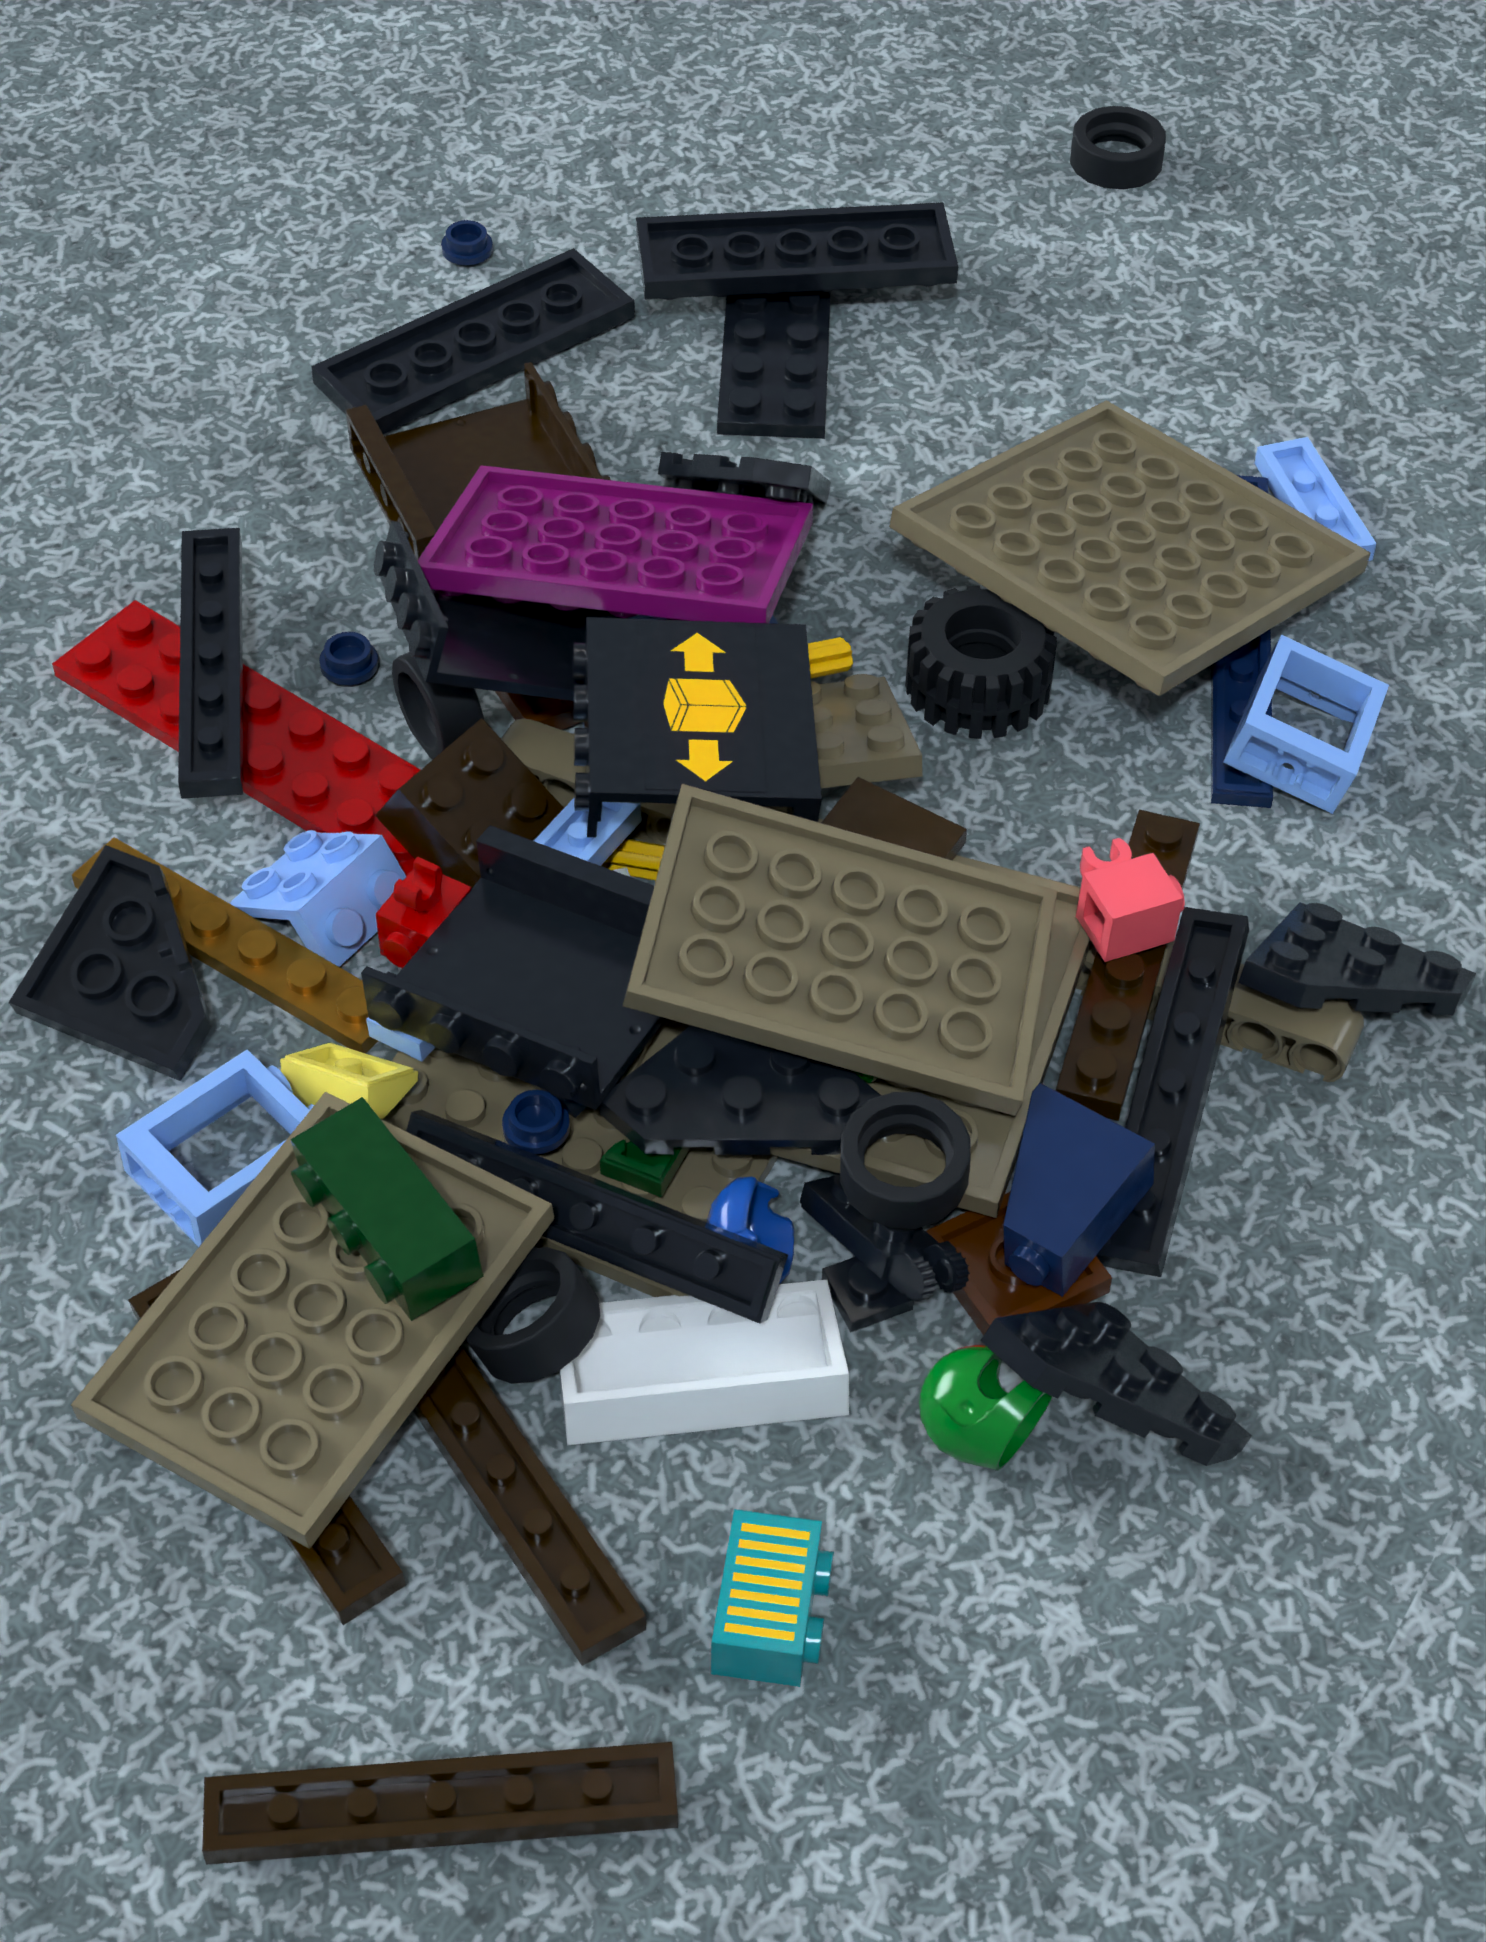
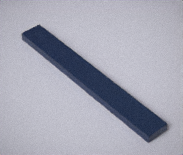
[1211,475,1273,808]

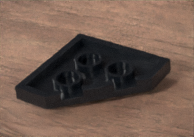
[658,452,831,504]
[9,845,212,1081]
[1238,902,1476,1016]
[599,1025,882,1155]
[980,1302,1252,1466]

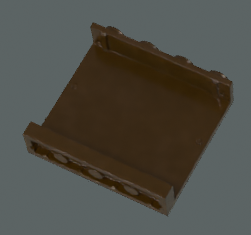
[346,362,611,561]

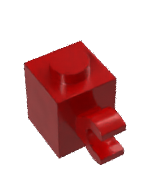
[376,857,472,968]

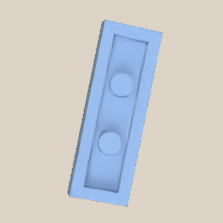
[1254,437,1376,561]

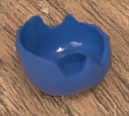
[707,1177,794,1284]

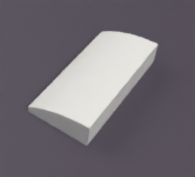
[559,1279,849,1446]

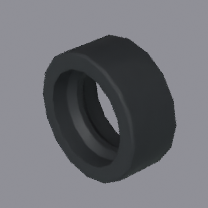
[1070,106,1166,190]
[392,652,484,759]
[840,1092,971,1229]
[465,1247,600,1384]

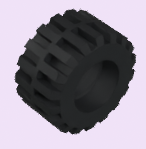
[905,585,1057,739]

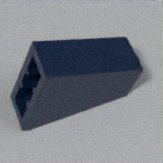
[1003,1083,1155,1297]

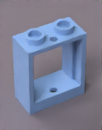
[1223,634,1389,814]
[116,1050,314,1247]

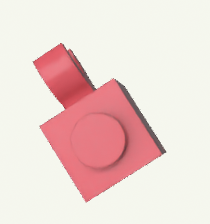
[1076,838,1185,962]

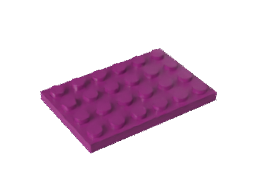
[418,465,813,623]

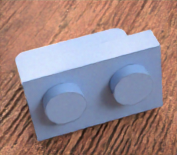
[230,830,407,967]

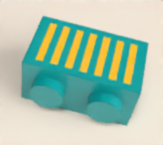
[711,1509,834,1687]

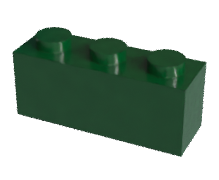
[290,1097,484,1321]

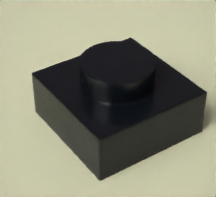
[822,1256,914,1333]

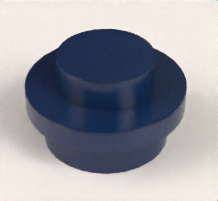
[441,220,493,265]
[319,632,378,685]
[502,1090,570,1154]

